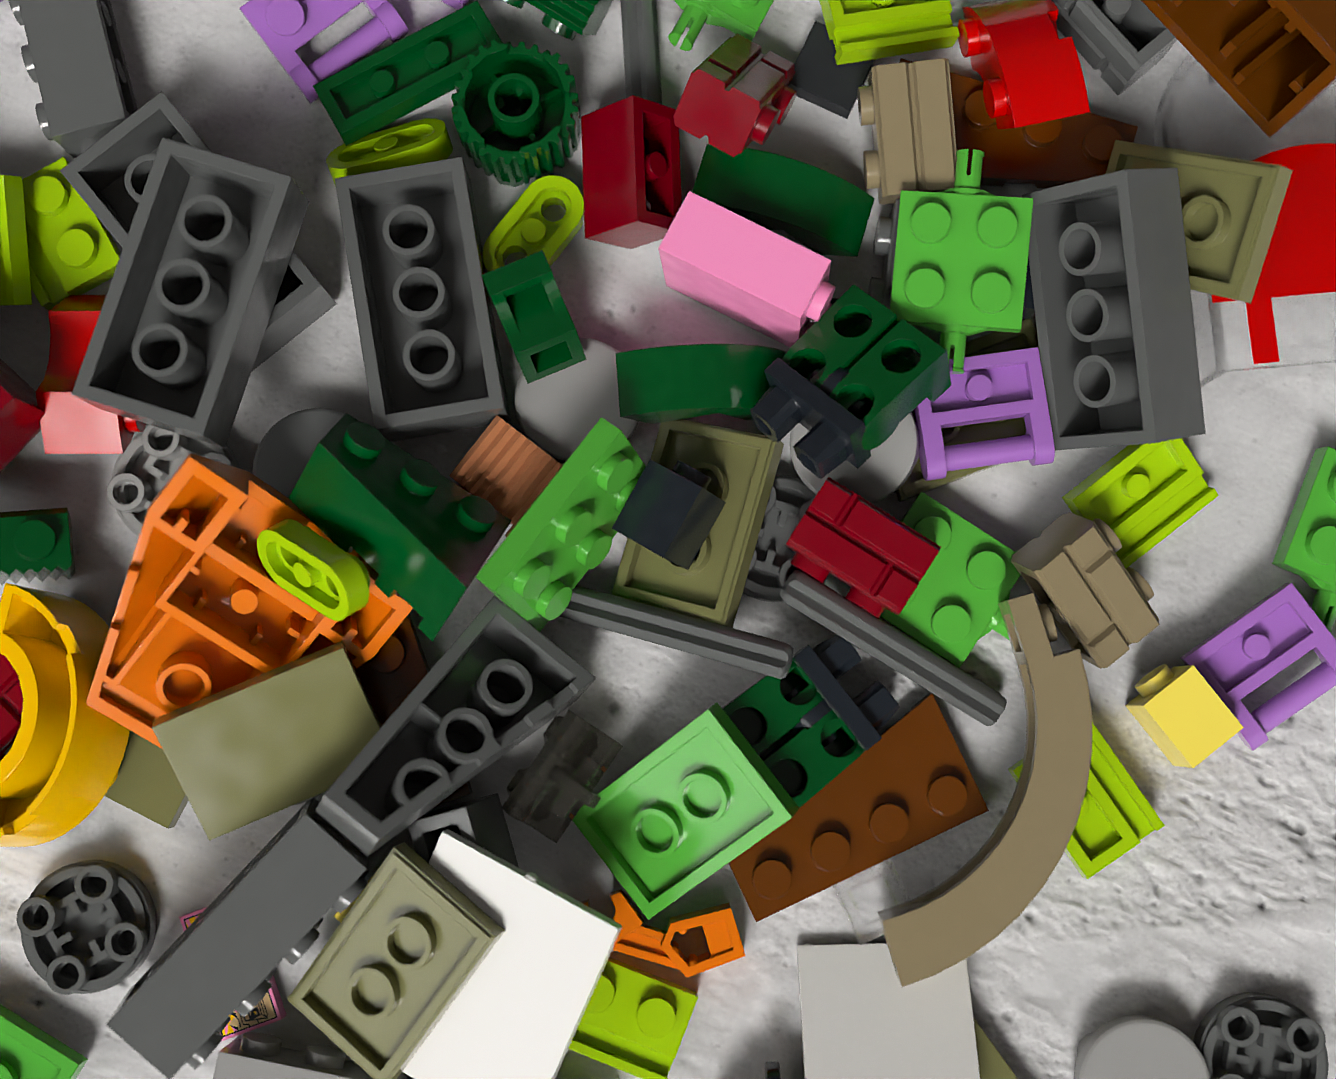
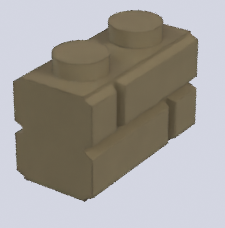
[857,58,957,205]
[1011,512,1160,669]

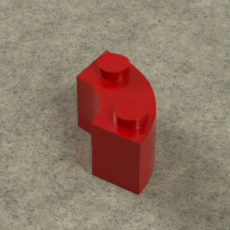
[957,0,1090,129]
[35,295,146,454]

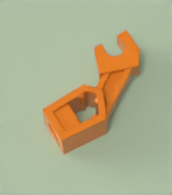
[581,889,745,978]

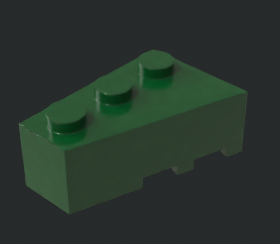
[289,413,512,642]

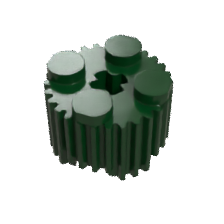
[451,39,581,187]

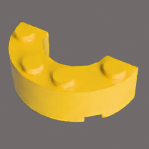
[0,583,130,847]

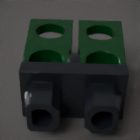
[750,284,952,479]
[722,635,900,808]

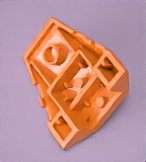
[86,453,413,749]

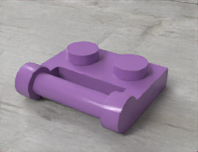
[240,0,409,104]
[914,347,1055,481]
[1180,583,1336,751]

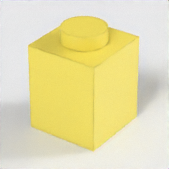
[1125,664,1244,768]

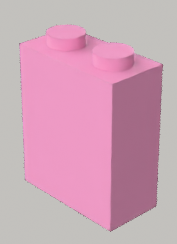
[658,191,836,348]

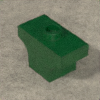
[481,250,587,384]

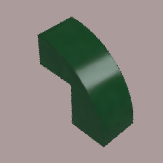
[692,144,875,257]
[615,344,787,424]

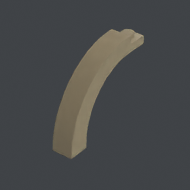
[877,593,1092,987]

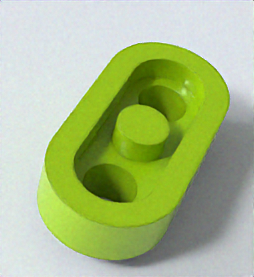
[326,118,453,186]
[482,175,584,273]
[257,519,370,621]

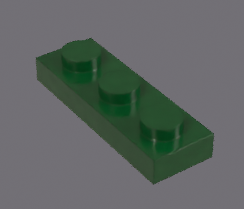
[313,0,503,146]

